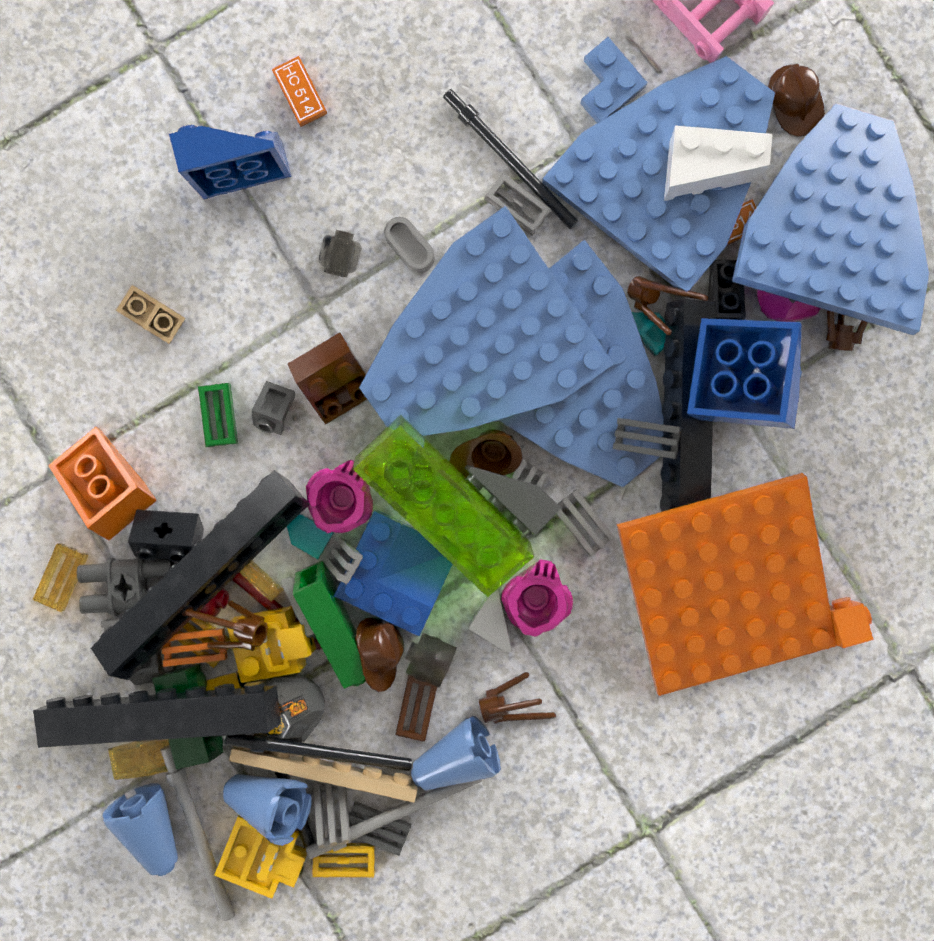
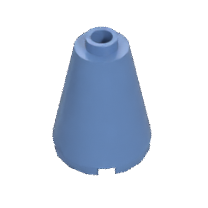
[411,716,501,791]
[223,774,312,846]
[102,783,178,876]

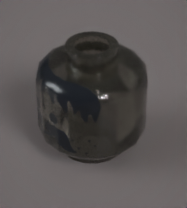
[318,229,362,278]

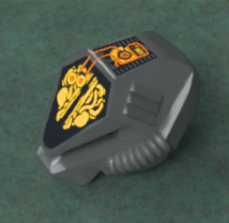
[246,675,325,742]

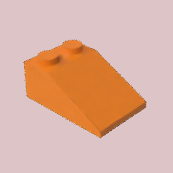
[48,427,157,540]

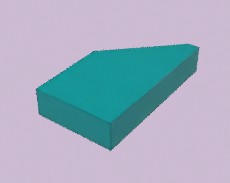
[632,312,666,357]
[287,513,334,560]

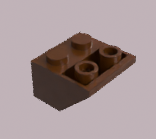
[287,332,367,425]

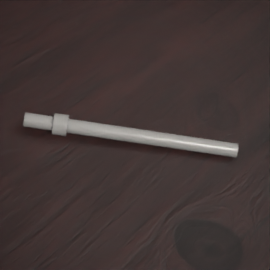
[160,745,235,921]
[306,780,482,859]

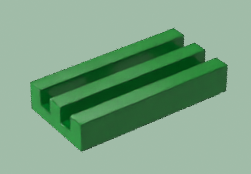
[198,383,238,448]

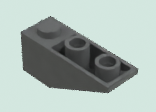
[464,465,561,535]

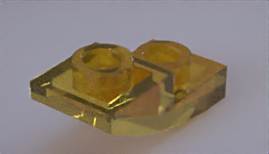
[108,739,169,780]

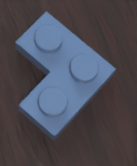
[580,37,648,123]

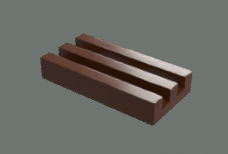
[395,673,439,742]

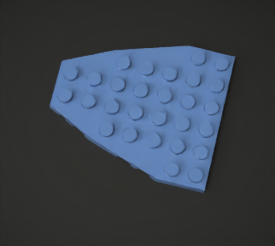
[542,56,775,292]
[732,104,929,335]
[359,206,614,440]
[499,240,664,487]

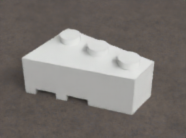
[664,125,772,201]

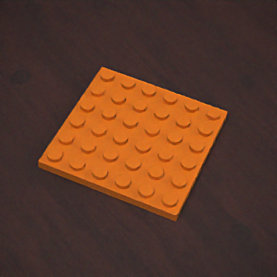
[617,473,837,696]

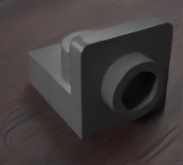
[252,381,295,435]

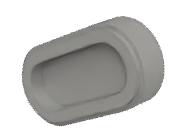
[384,217,435,273]

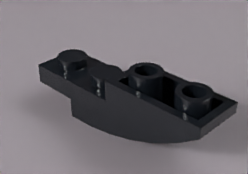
[708,260,746,320]

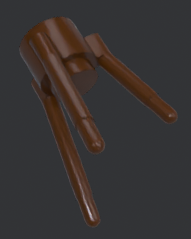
[627,276,708,335]
[826,310,868,351]
[185,600,268,651]
[479,672,556,724]

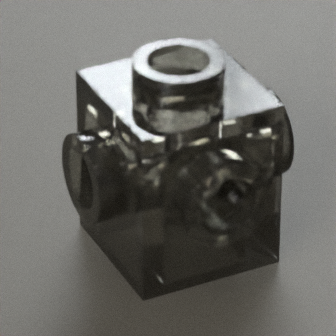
[405,633,457,688]

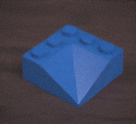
[169,125,292,199]
[687,318,802,429]
[334,510,460,636]

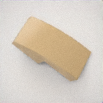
[116,285,186,344]

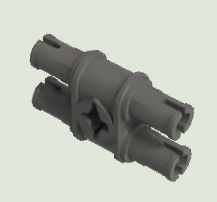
[77,557,175,616]

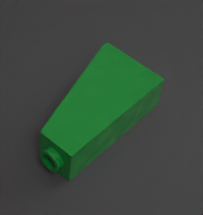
[293,560,366,689]

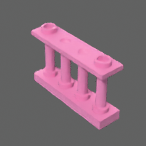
[652,0,774,63]

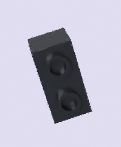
[128,509,204,563]

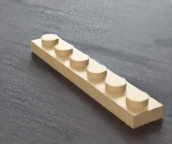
[229,746,418,803]

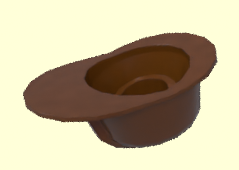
[768,63,825,137]
[449,429,523,484]
[355,617,404,692]

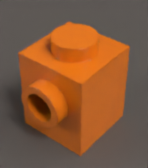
[830,597,874,648]

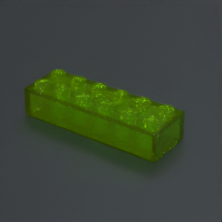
[353,414,534,597]

